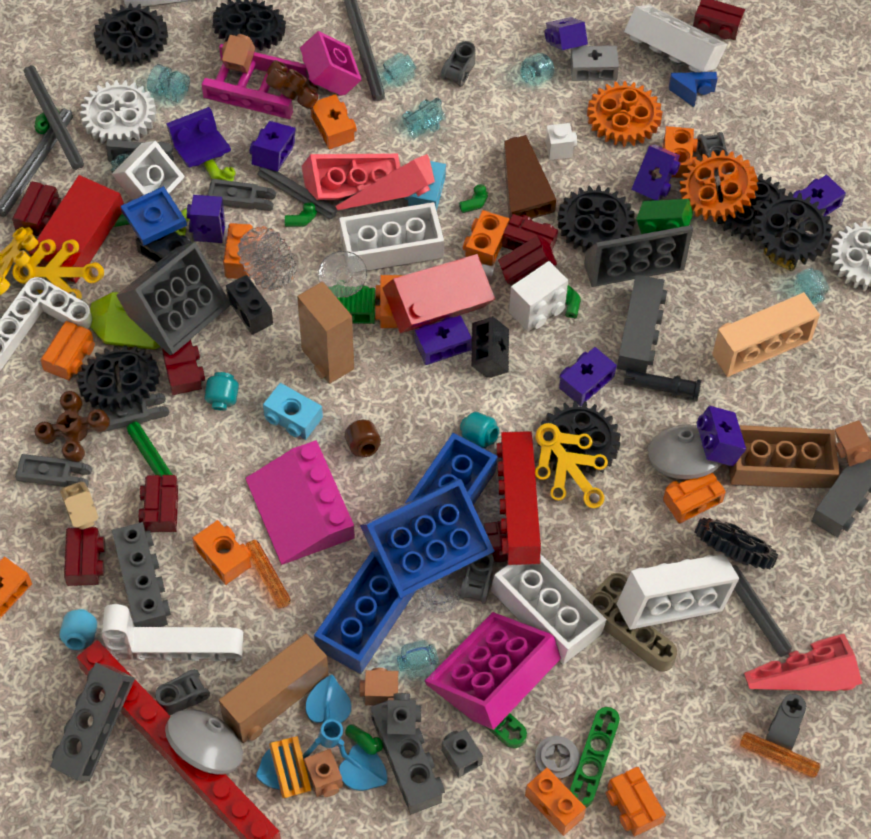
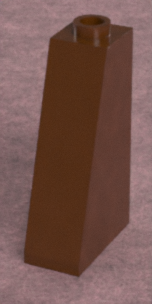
[503,135,557,219]

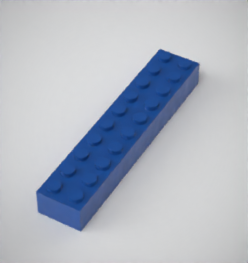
[314,433,498,674]

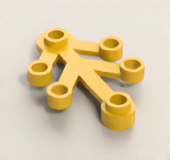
[0,227,38,295]
[12,239,104,300]
[535,423,608,509]

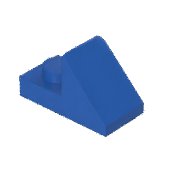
[669,72,718,107]

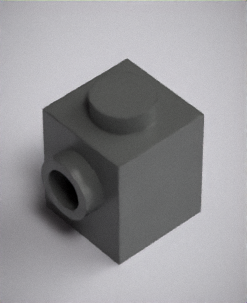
[441,728,483,778]

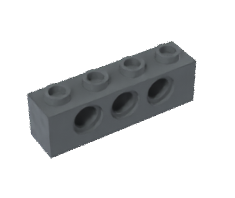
[50,663,135,781]
[370,701,445,815]

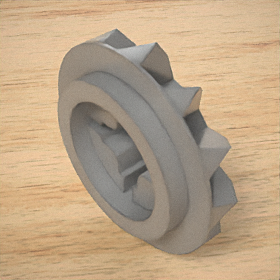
[535,736,579,780]

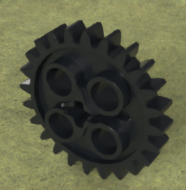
[212,0,286,51]
[94,3,168,67]
[717,173,788,241]
[557,185,635,253]
[753,192,833,266]
[77,345,160,412]
[538,401,621,478]
[694,517,779,570]

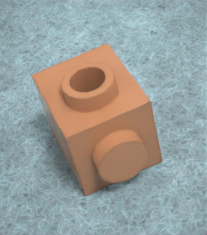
[222,34,256,74]
[835,420,871,467]
[360,668,398,706]
[304,749,343,797]

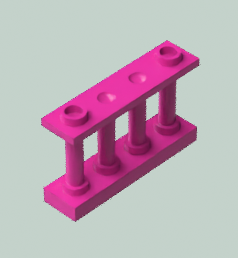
[202,44,308,119]

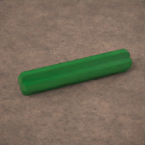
[127,421,173,476]

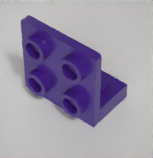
[166,107,231,168]

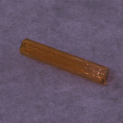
[245,539,291,609]
[740,732,820,778]

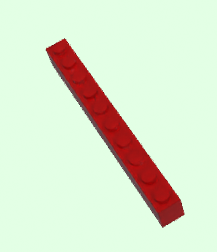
[76,640,281,839]

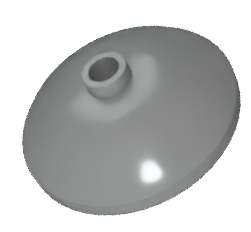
[648,424,722,479]
[165,709,243,774]

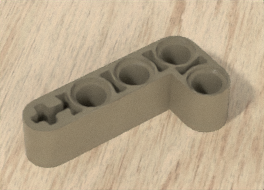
[589,573,677,672]

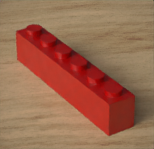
[496,431,541,565]

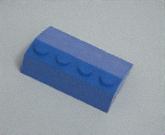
[360,479,495,598]

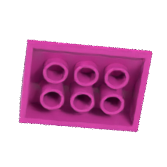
[245,440,355,565]
[425,612,561,730]

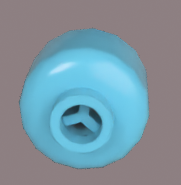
[59,609,98,650]

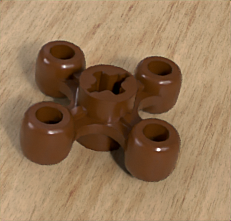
[266,60,319,109]
[34,391,110,462]

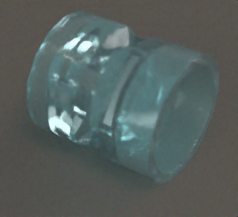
[147,64,190,103]

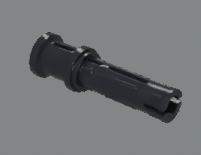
[624,369,702,402]

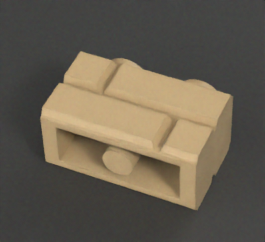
[60,481,99,529]

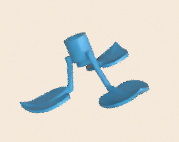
[256,675,387,791]

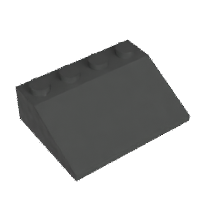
[584,225,693,287]
[116,242,231,355]

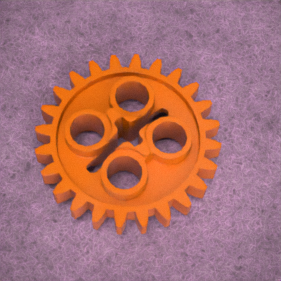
[587,81,663,147]
[680,150,758,222]

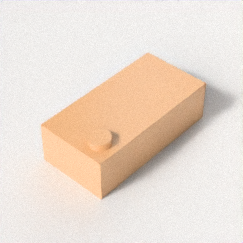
[712,292,820,377]

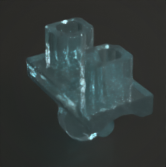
[402,98,446,139]

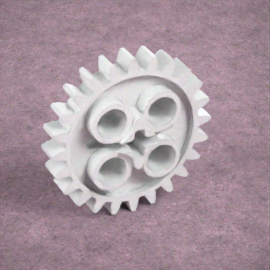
[80,80,157,144]
[830,221,871,291]

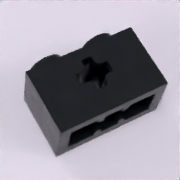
[471,316,509,378]

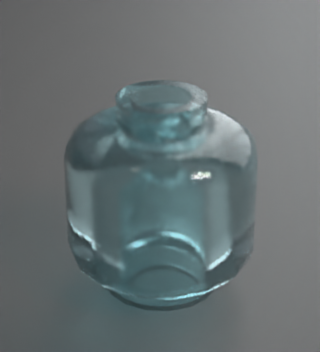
[382,52,417,87]
[520,53,554,86]
[793,268,830,305]
[397,639,439,678]

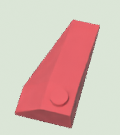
[301,153,400,200]
[336,154,435,210]
[744,634,863,691]

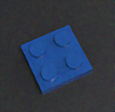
[121,186,187,246]

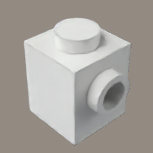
[545,123,577,160]

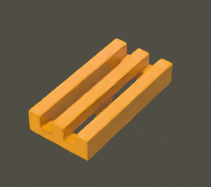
[269,736,311,798]

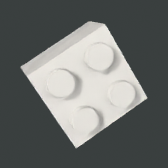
[112,140,185,200]
[509,261,568,331]

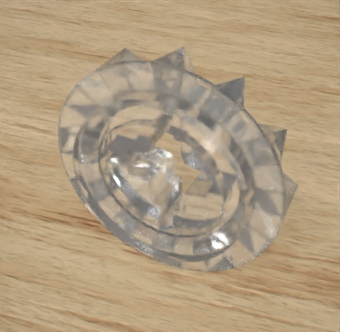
[418,575,460,613]

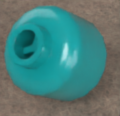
[204,372,239,411]
[460,412,499,448]

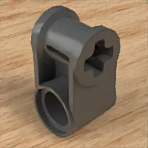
[440,41,476,86]
[697,132,728,176]
[460,554,494,604]
[155,669,210,715]
[765,694,807,751]

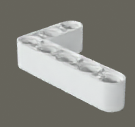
[0,277,92,371]
[102,604,244,661]

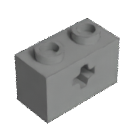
[570,45,619,81]

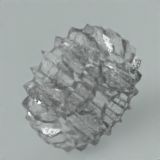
[237,226,297,291]

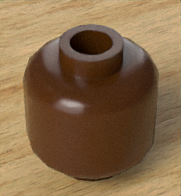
[344,419,381,457]

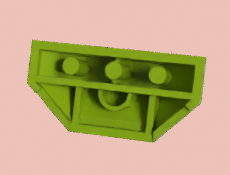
[89,292,161,350]

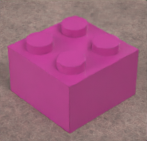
[300,31,362,96]

